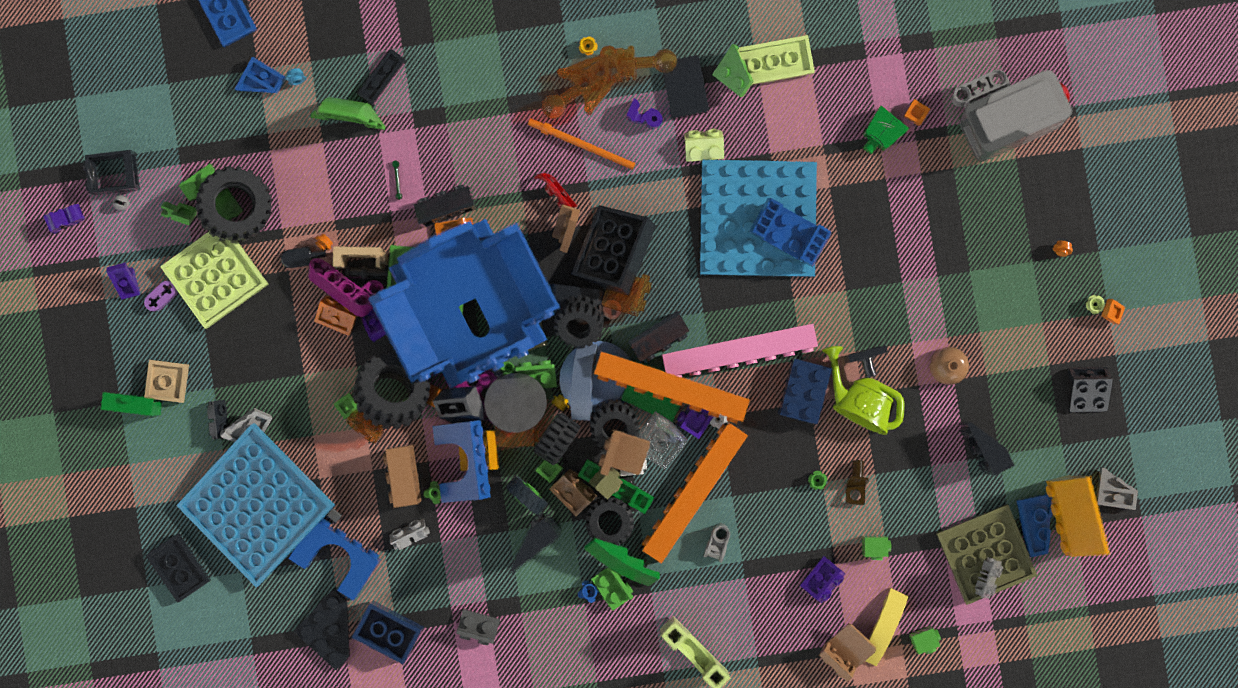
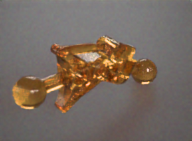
[542,45,677,119]

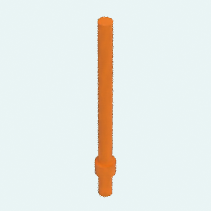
[528,118,636,170]

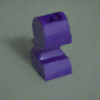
[626,98,663,129]
[43,204,85,234]

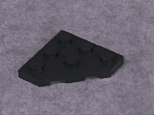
[294,588,350,670]

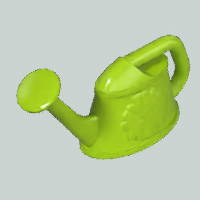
[822,346,904,435]

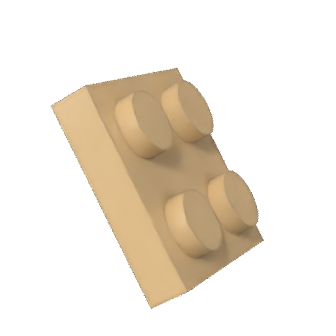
[144,360,189,403]

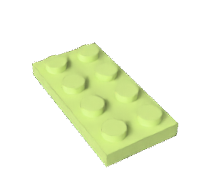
[738,35,815,85]

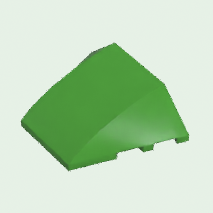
[310,97,386,130]

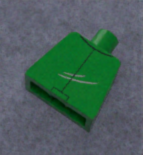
[863,106,909,155]

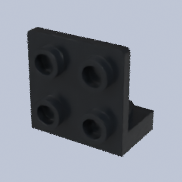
[1068,367,1113,412]

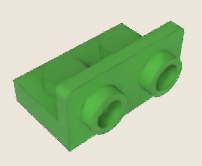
[590,567,634,611]

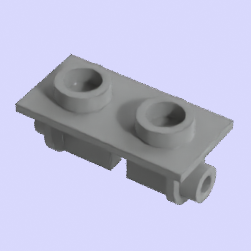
[389,518,430,550]

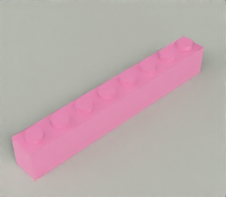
[662,324,818,377]

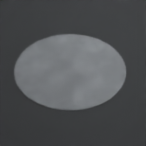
[485,373,546,432]

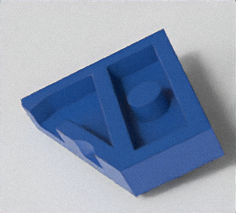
[235,57,286,93]

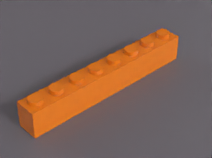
[594,352,750,424]
[641,422,748,564]

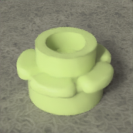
[1086,295,1105,314]

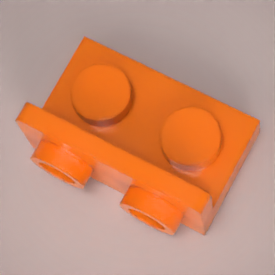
[314,295,357,336]

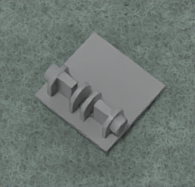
[975,557,1003,598]

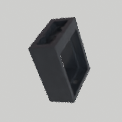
[83,150,140,195]

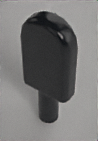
[281,246,327,268]

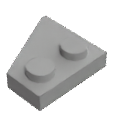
[220,408,272,442]
[1096,468,1138,510]

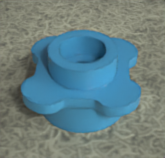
[285,68,307,85]

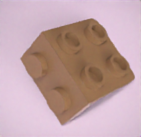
[599,430,650,476]
[819,624,876,682]

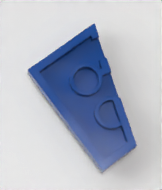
[1016,494,1053,557]

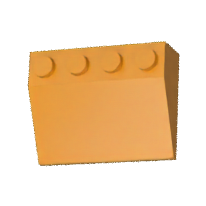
[1046,475,1110,557]

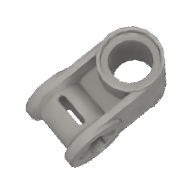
[703,523,730,563]

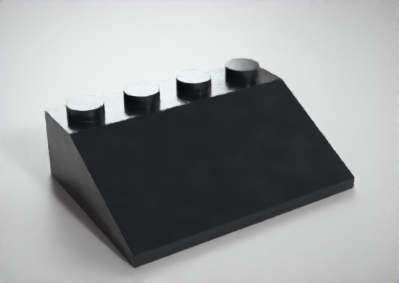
[571,205,656,296]
[510,512,562,574]

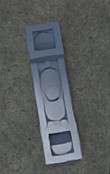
[571,344,597,421]

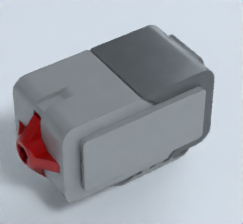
[951,70,1072,162]

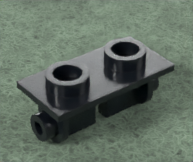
[206,400,228,440]

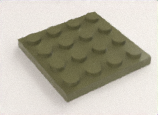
[936,504,1038,605]

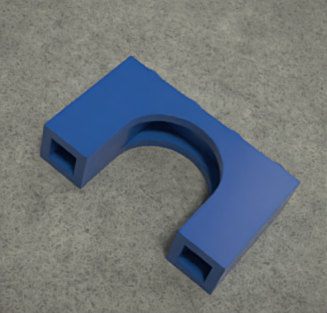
[432,420,490,503]
[289,518,381,601]

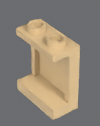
[333,247,389,269]

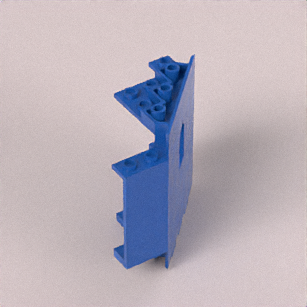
[369,219,559,389]

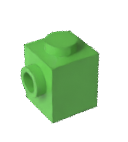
[862,536,891,560]
[909,626,941,655]

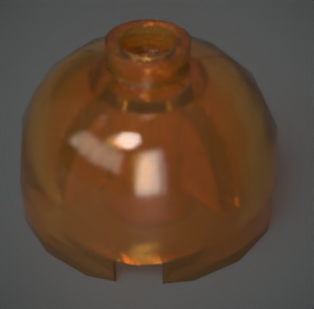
[346,409,385,444]

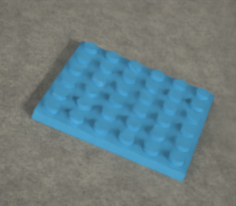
[700,160,817,277]
[176,423,335,587]

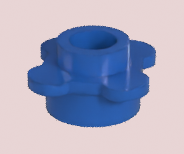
[578,580,599,603]

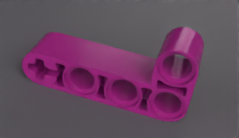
[308,258,383,317]

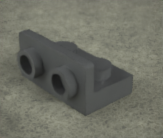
[456,609,500,645]

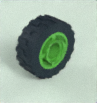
[506,476,548,515]

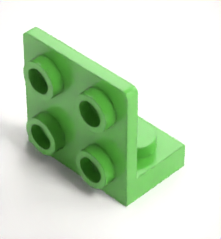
[515,360,557,388]

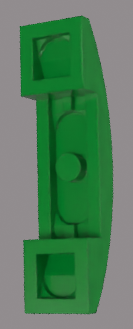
[578,459,654,514]

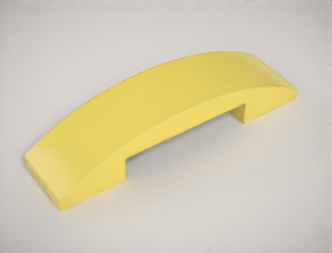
[866,588,908,666]

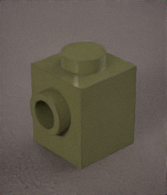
[588,467,623,499]

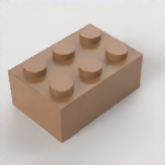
[383,445,422,507]

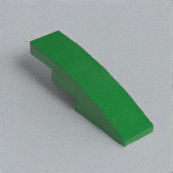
[584,538,660,586]

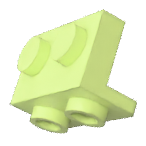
[684,129,724,162]

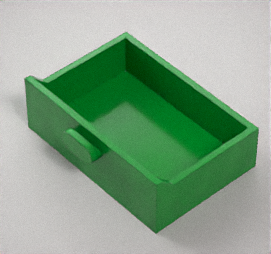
[101,392,162,416]

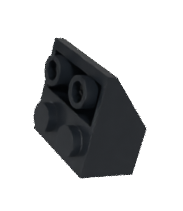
[433,386,488,423]

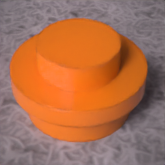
[315,233,333,251]
[1053,240,1073,257]

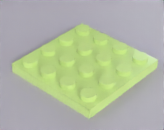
[160,232,269,329]

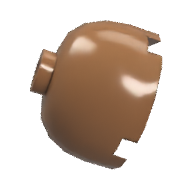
[929,347,969,385]

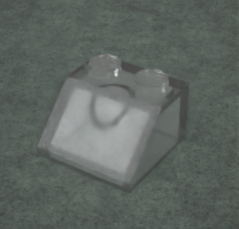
[636,411,688,469]

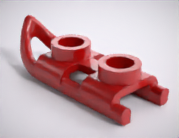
[534,173,577,209]

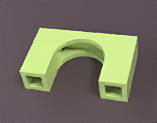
[660,616,730,688]

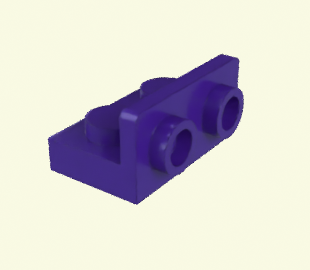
[676,404,714,439]
[800,556,845,603]

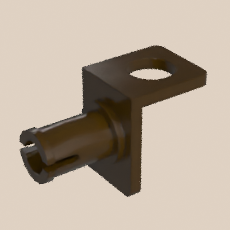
[845,460,869,506]

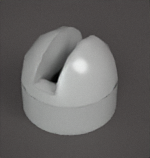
[113,195,130,211]

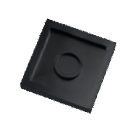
[843,345,888,378]

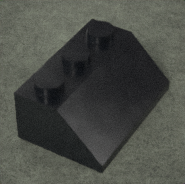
[414,184,477,228]
[628,311,689,363]

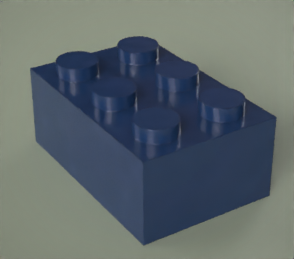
[778,359,832,425]
[352,600,424,665]

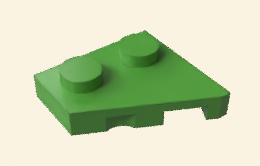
[712,44,754,97]

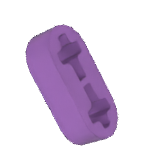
[144,281,178,311]

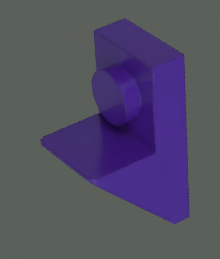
[106,263,140,300]
[360,309,386,342]

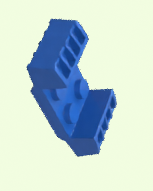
[749,198,831,267]

